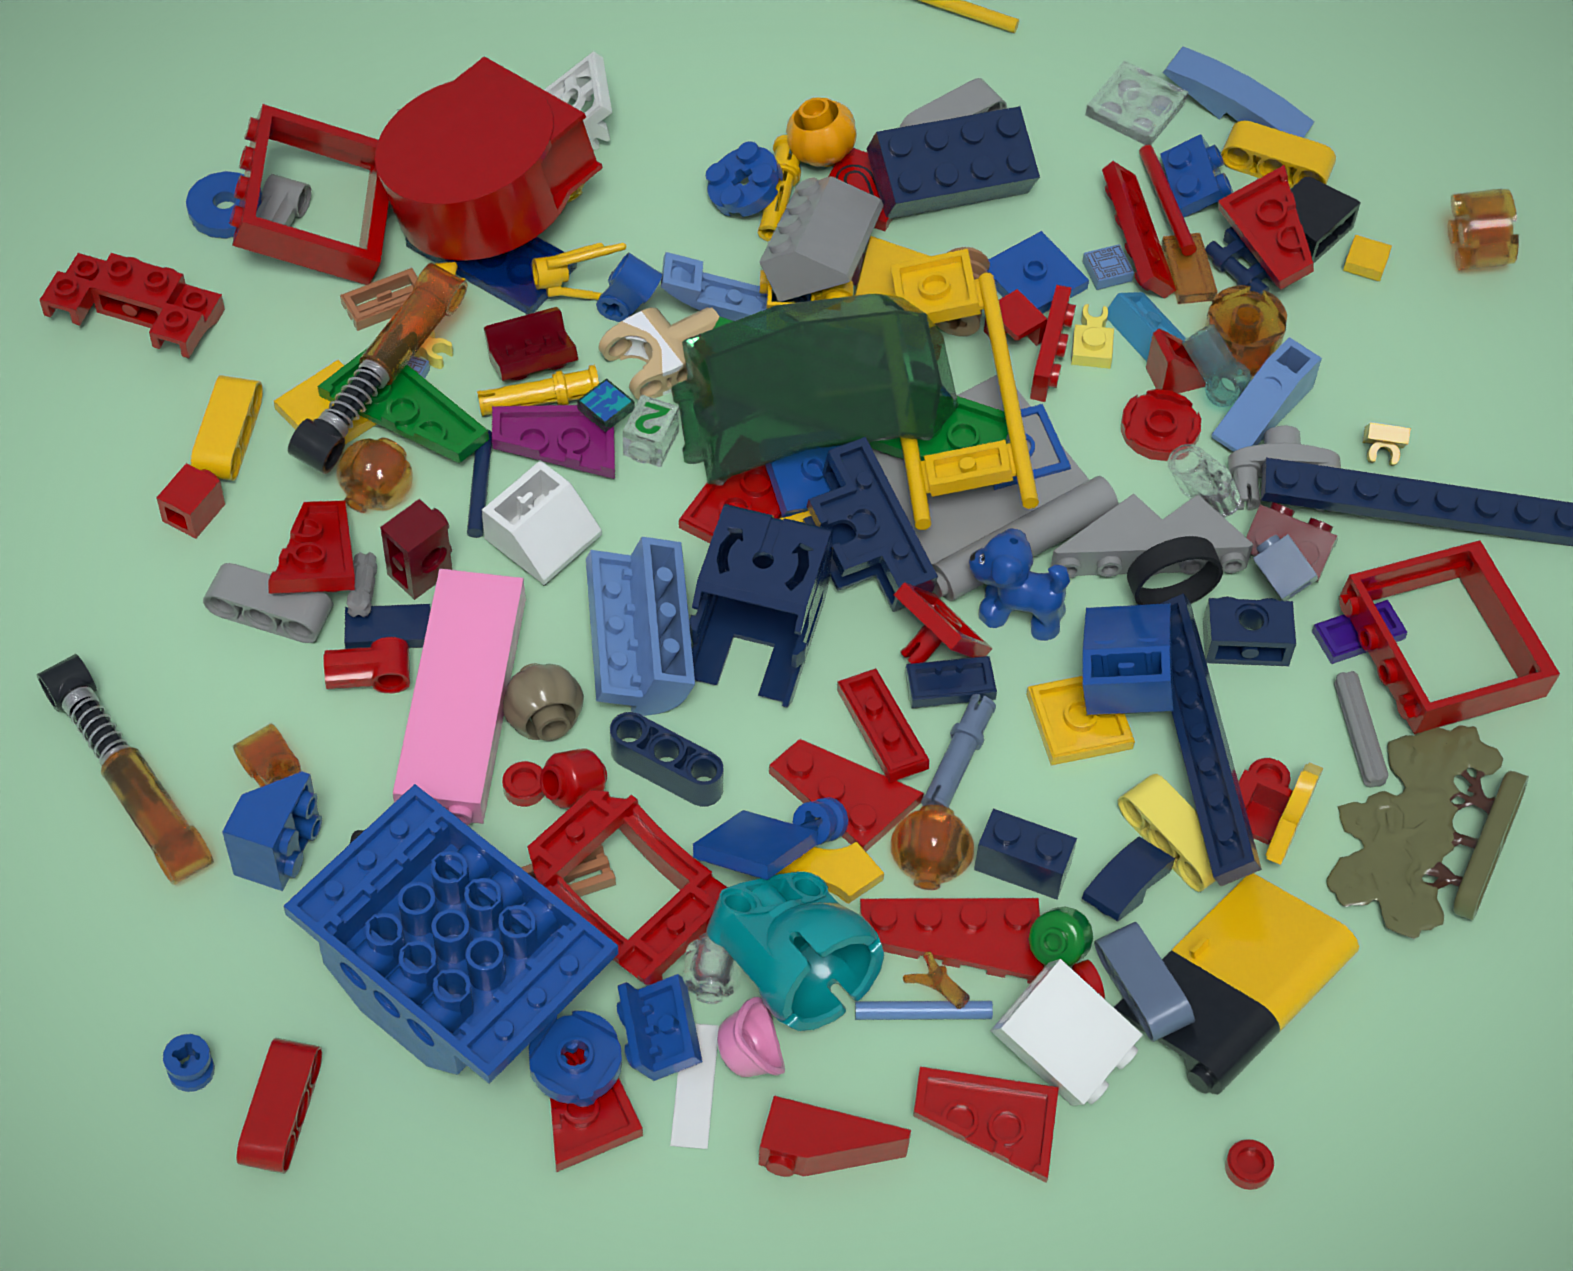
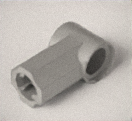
[256,174,311,226]

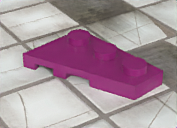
[492,405,615,479]

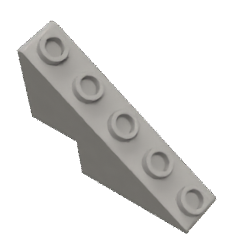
[1051,494,1253,578]

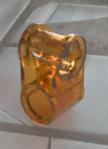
[233,723,301,787]

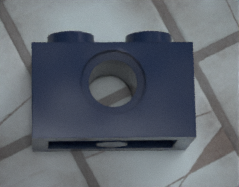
[1203,596,1296,667]

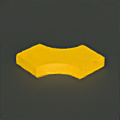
[1265,762,1323,865]
[775,842,884,904]

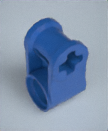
[596,252,662,322]

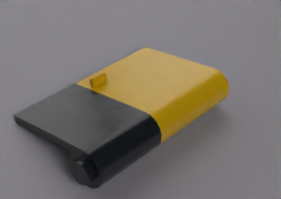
[1114,873,1359,1095]

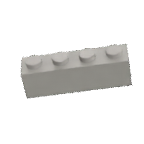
[759,176,884,302]

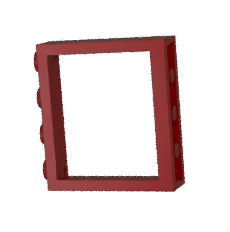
[229,104,389,285]
[1338,540,1560,734]

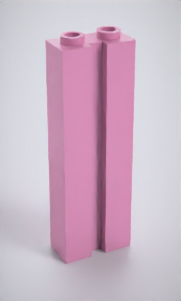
[393,569,526,825]

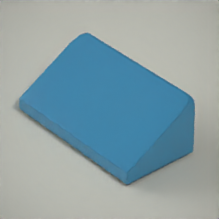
[1107,292,1190,362]

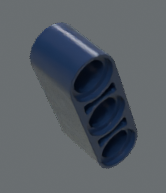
[610,712,724,807]

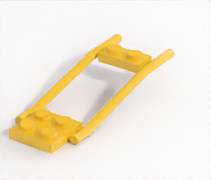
[877,249,1039,530]

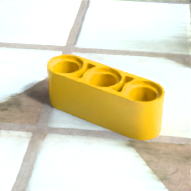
[1221,120,1336,188]
[191,375,263,481]

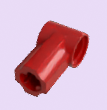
[323,637,410,694]

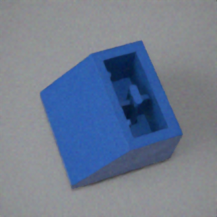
[222,771,322,891]

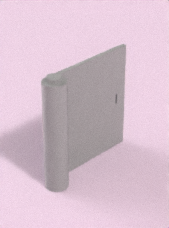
[872,375,1119,601]

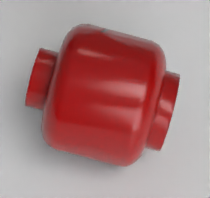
[540,748,607,809]

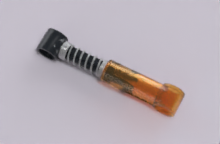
[287,263,468,474]
[36,654,214,885]

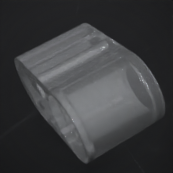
[1168,444,1242,517]

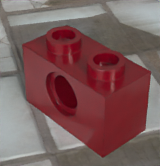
[380,499,452,600]

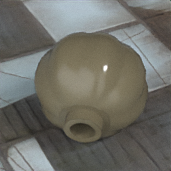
[503,663,584,741]

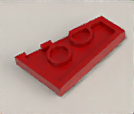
[1218,165,1314,290]
[268,500,355,594]
[769,739,924,852]
[550,1048,643,1172]
[913,1066,1059,1183]

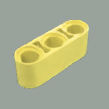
[1118,774,1216,892]

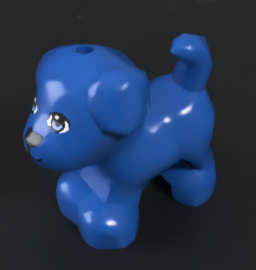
[969,528,1070,641]

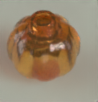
[336,437,413,513]
[890,805,975,890]

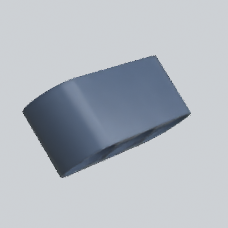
[1094,922,1195,1042]

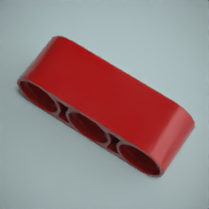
[236,1038,322,1174]

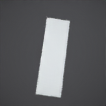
[670,1024,719,1149]

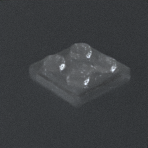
[1085,61,1188,145]

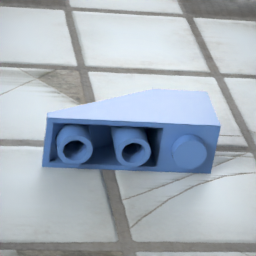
[1212,337,1322,452]

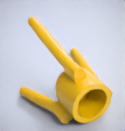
[532,243,627,300]

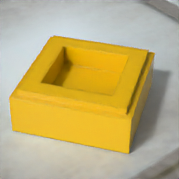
[1343,235,1392,281]

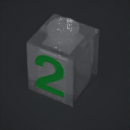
[623,394,679,467]

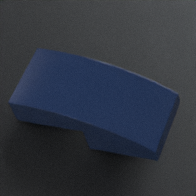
[1082,836,1175,922]

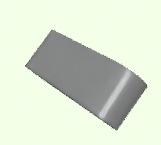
[899,78,1007,128]
[203,563,333,643]

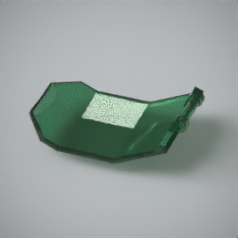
[671,293,959,485]

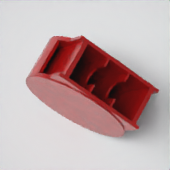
[375,56,603,260]

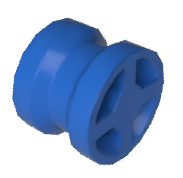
[792,797,848,845]
[163,1034,215,1092]

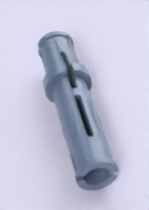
[921,694,996,815]

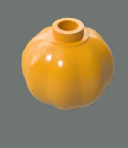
[786,97,857,167]

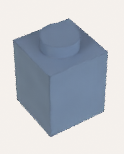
[1253,534,1318,601]

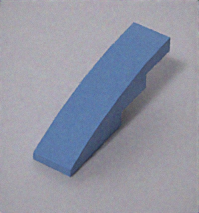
[1162,46,1315,138]

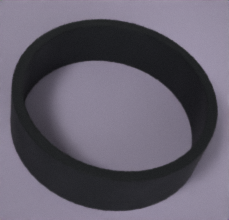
[1127,536,1223,605]

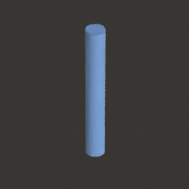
[855,1001,993,1020]

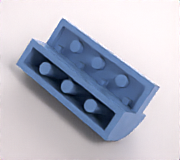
[586,537,695,716]

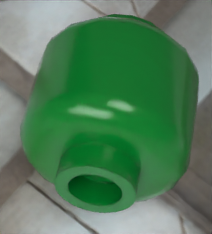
[1029,906,1093,967]

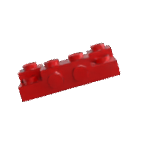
[39,253,225,358]

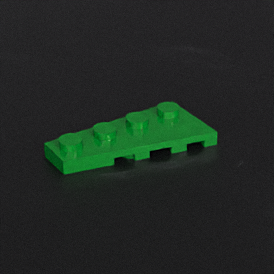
[317,340,489,464]

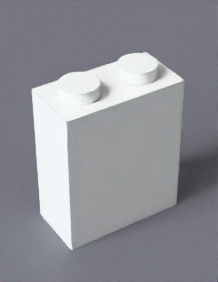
[990,959,1143,1106]

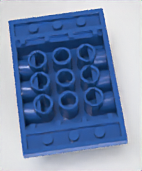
[283,784,619,1084]

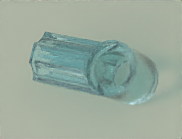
[1182,324,1251,408]

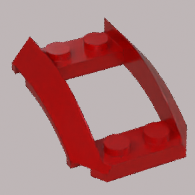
[527,790,727,985]

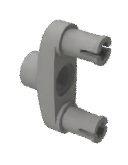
[1228,425,1341,512]

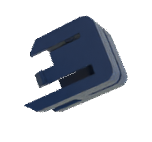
[690,504,833,708]

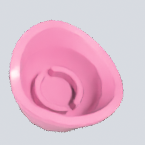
[717,997,785,1077]

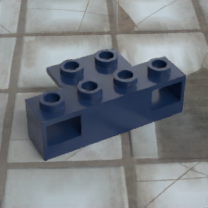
[803,437,938,612]

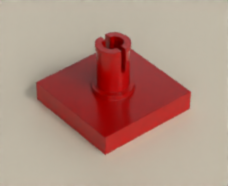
[894,582,993,664]

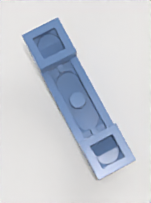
[661,252,811,327]

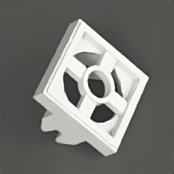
[544,52,612,150]

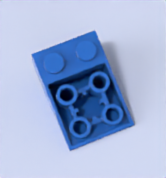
[1083,603,1174,715]

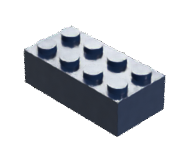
[866,106,1040,219]

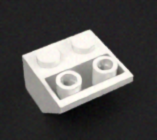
[482,460,602,585]

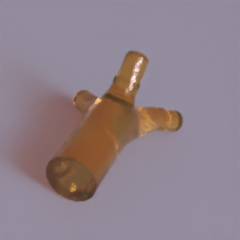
[903,951,970,1009]

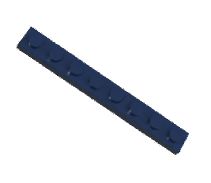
[1261,457,1573,546]
[1160,593,1262,886]

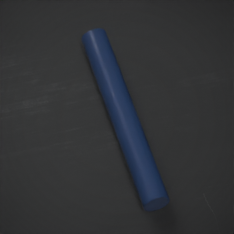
[467,429,492,538]

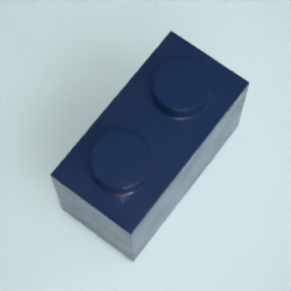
[974,808,1077,900]

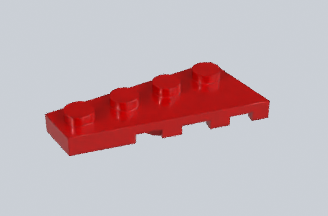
[859,898,1044,984]

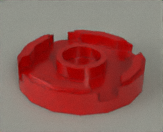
[1121,389,1202,461]

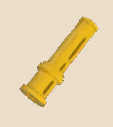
[757,135,801,241]
[477,364,600,416]

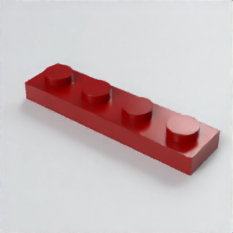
[1102,161,1176,299]

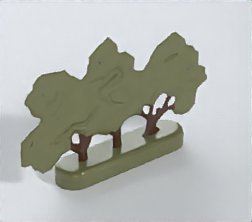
[1327,725,1529,939]

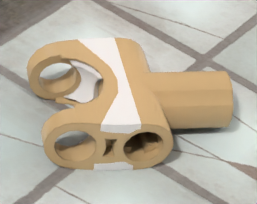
[598,307,720,401]

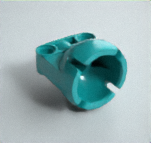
[706,871,884,1031]

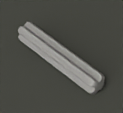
[1334,671,1389,787]

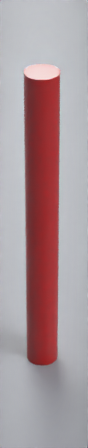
[1139,145,1197,256]

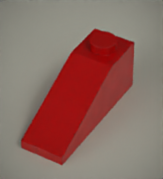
[759,1096,911,1177]

